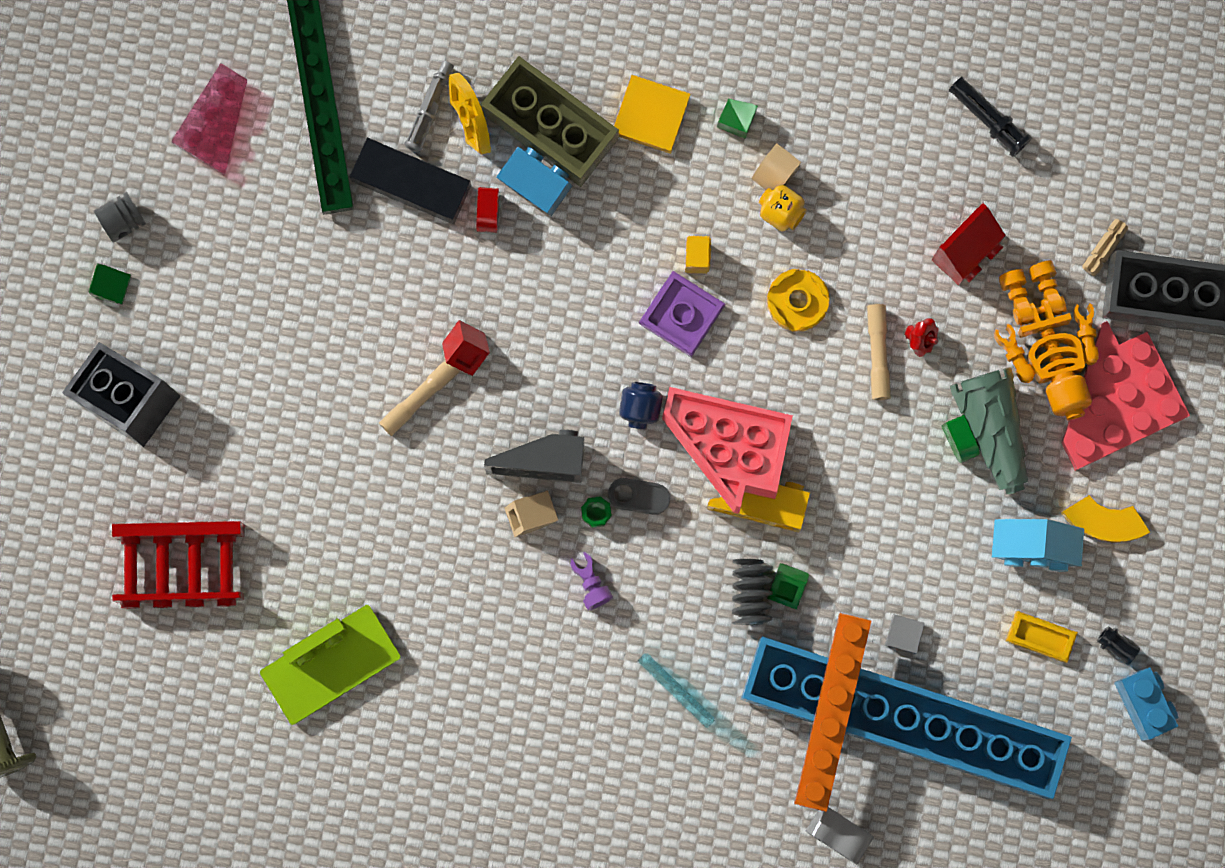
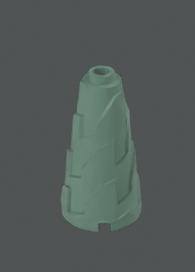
[950,367,1028,494]

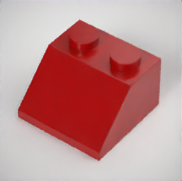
[932,203,1006,286]

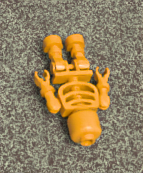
[994,260,1099,421]

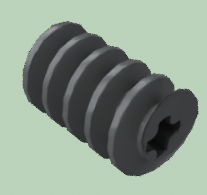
[732,559,773,625]

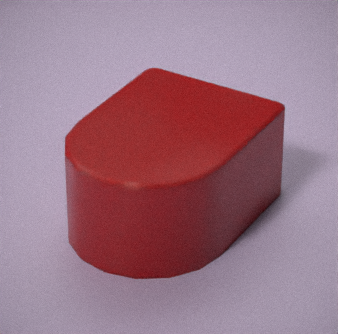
[476,187,500,233]

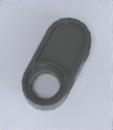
[608,478,670,515]

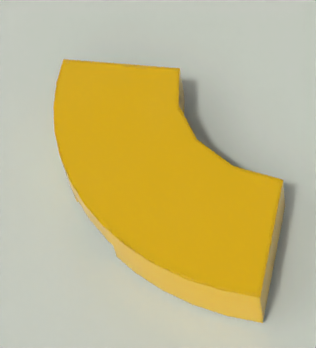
[449,72,491,155]
[1061,495,1150,543]

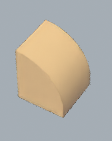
[752,143,801,190]
[504,491,558,537]

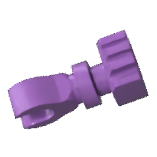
[570,552,613,611]

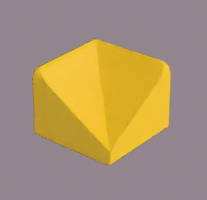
[685,236,711,274]

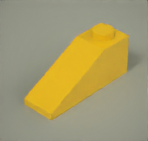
[707,482,810,533]

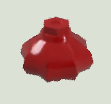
[904,318,939,357]

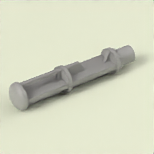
[405,61,454,152]

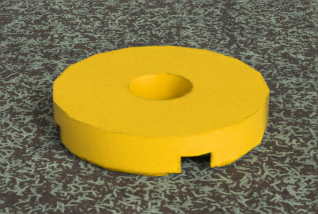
[767,269,829,332]

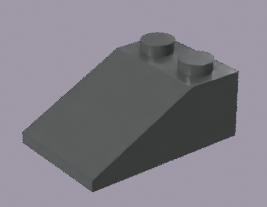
[484,430,585,483]

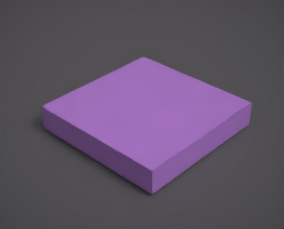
[639,271,726,358]

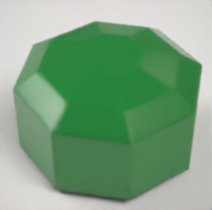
[581,496,612,528]

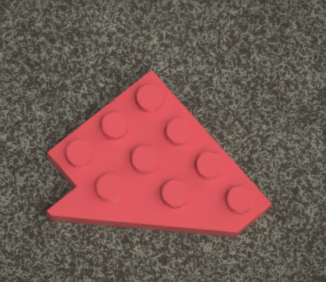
[1061,321,1190,471]
[662,387,793,514]

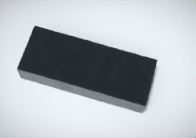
[349,137,471,225]

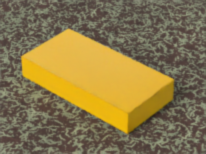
[1006,611,1078,663]

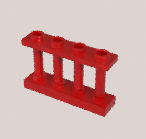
[112,521,245,609]

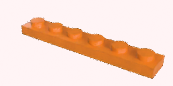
[794,613,871,812]

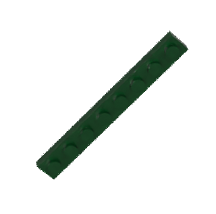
[287,0,354,215]

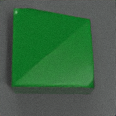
[717,98,758,139]

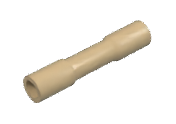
[867,304,891,400]
[379,360,460,436]

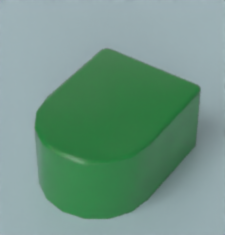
[941,415,980,463]

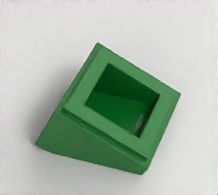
[88,263,132,305]
[767,563,809,610]

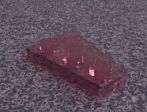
[171,63,247,176]

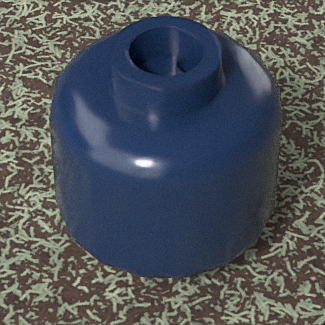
[619,382,663,429]

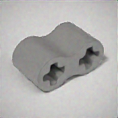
[805,807,874,865]

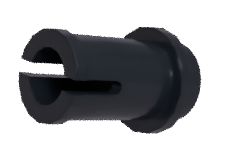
[1097,626,1140,665]

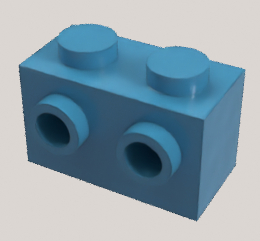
[496,147,572,216]
[1114,667,1178,741]

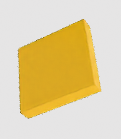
[614,75,690,154]

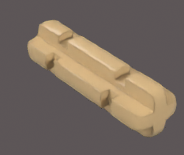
[1082,219,1128,276]

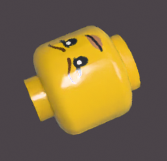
[758,185,807,232]

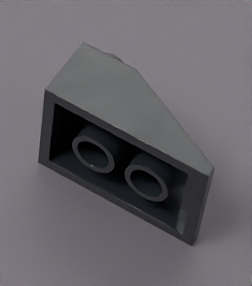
[62,342,180,447]

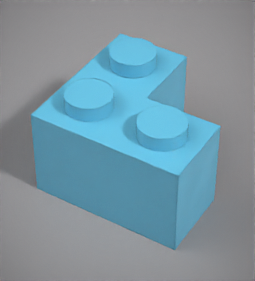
[992,519,1084,572]

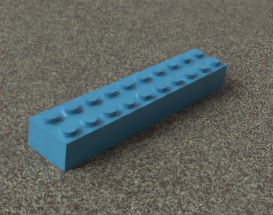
[740,636,1072,799]

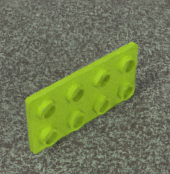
[260,605,401,725]

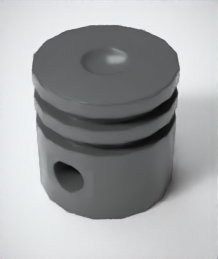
[94,191,146,243]

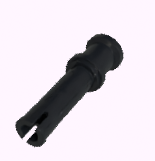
[948,76,1032,157]

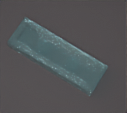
[637,653,715,729]

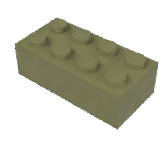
[480,56,619,187]

